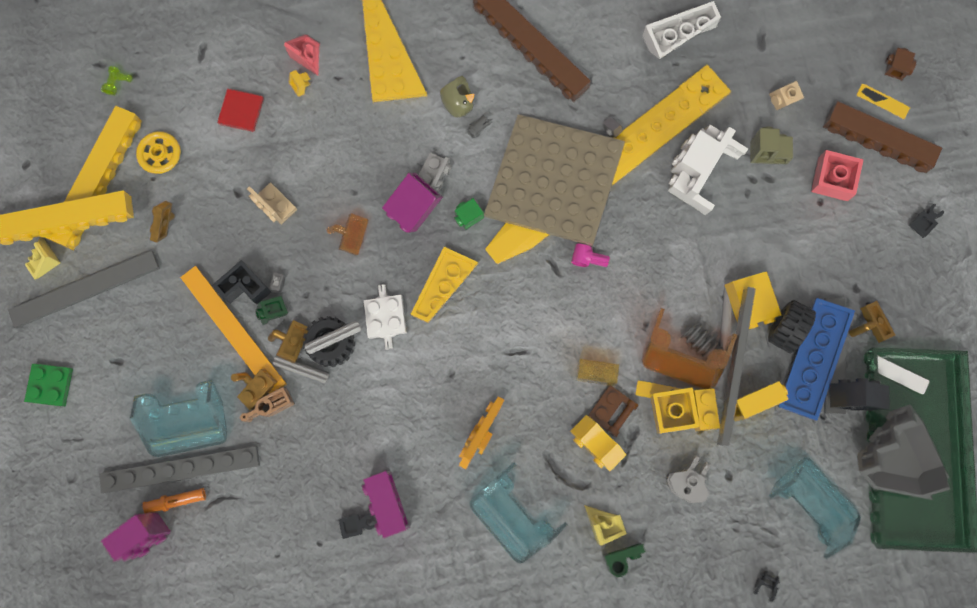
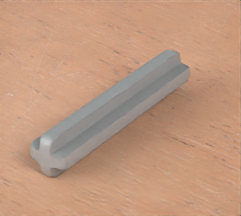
[305,321,361,354]
[273,355,329,383]

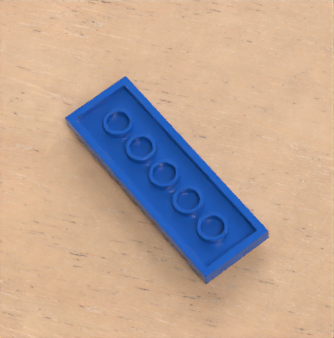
[778,298,855,421]

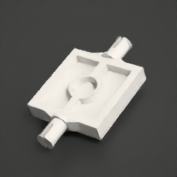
[364,285,407,350]

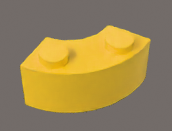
[570,415,626,471]

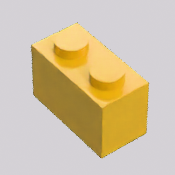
[693,389,720,431]

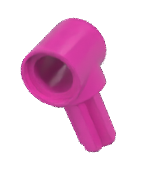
[571,244,610,267]

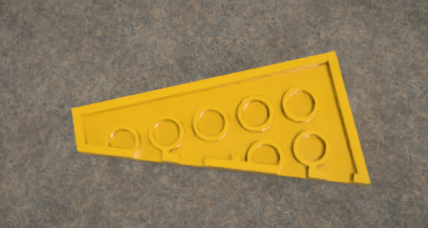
[362,0,427,102]

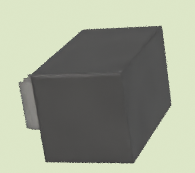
[603,117,623,137]
[269,273,286,293]

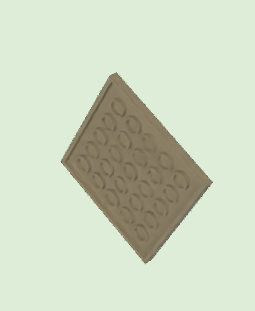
[484,114,625,246]

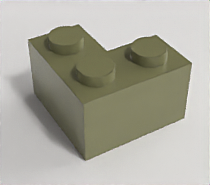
[750,126,793,164]

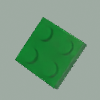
[24,364,73,407]

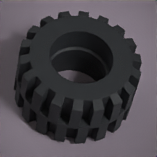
[768,300,816,354]
[303,316,355,367]

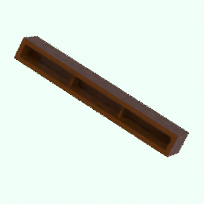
[473,0,591,102]

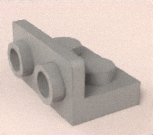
[419,153,452,192]

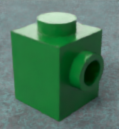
[454,198,484,230]

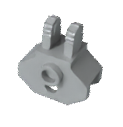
[666,455,710,503]

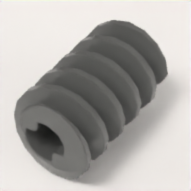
[681,324,724,366]

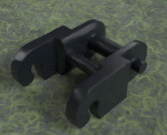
[753,570,780,602]

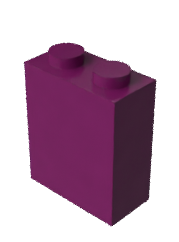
[382,173,443,233]

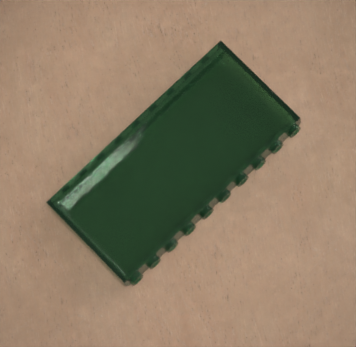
[864,347,977,553]

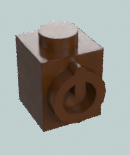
[884,48,917,80]

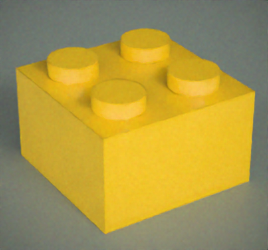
[650,388,700,434]

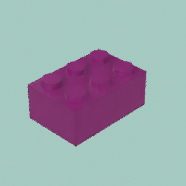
[362,471,410,539]
[101,513,171,562]

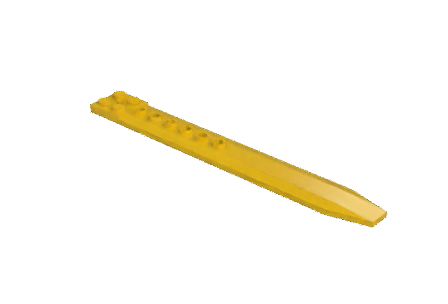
[485,65,731,264]

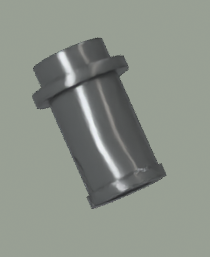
[467,115,490,138]

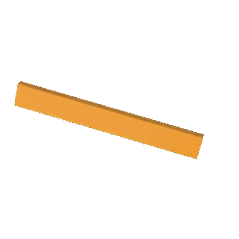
[180,266,287,394]

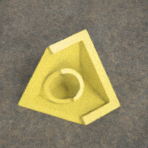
[25,237,60,279]
[584,505,627,545]

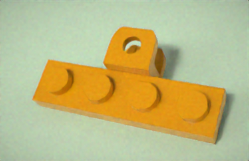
[459,396,505,469]

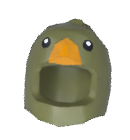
[440,76,474,118]

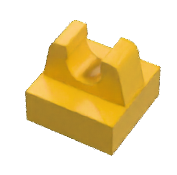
[289,70,311,97]

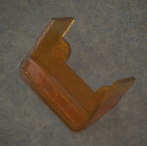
[642,308,737,389]

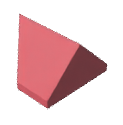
[284,35,320,76]

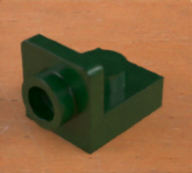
[255,296,288,325]

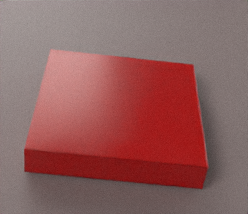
[217,89,264,132]

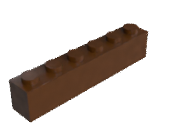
[823,101,942,173]

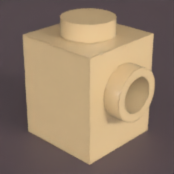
[769,81,804,111]

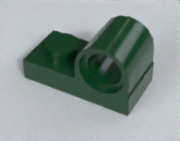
[603,543,646,577]

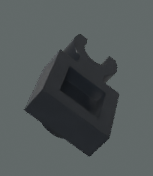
[909,204,944,238]
[338,514,375,539]

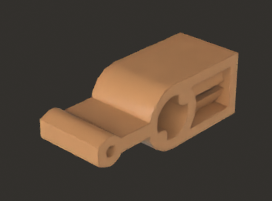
[240,387,295,422]

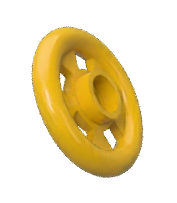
[136,131,181,174]

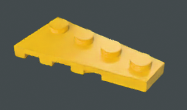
[411,247,478,323]

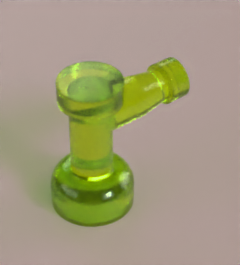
[101,66,132,95]

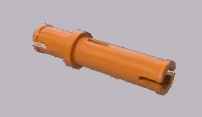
[143,488,206,514]

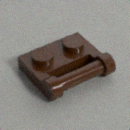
[588,385,639,437]

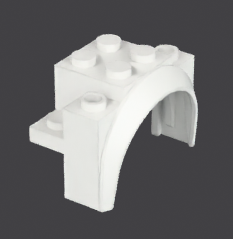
[668,125,748,215]

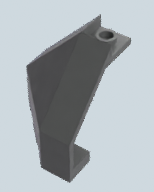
[857,405,950,500]

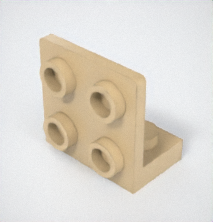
[247,182,297,225]

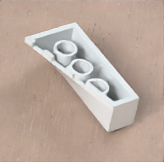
[643,1,721,59]

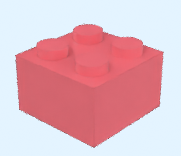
[811,150,864,201]

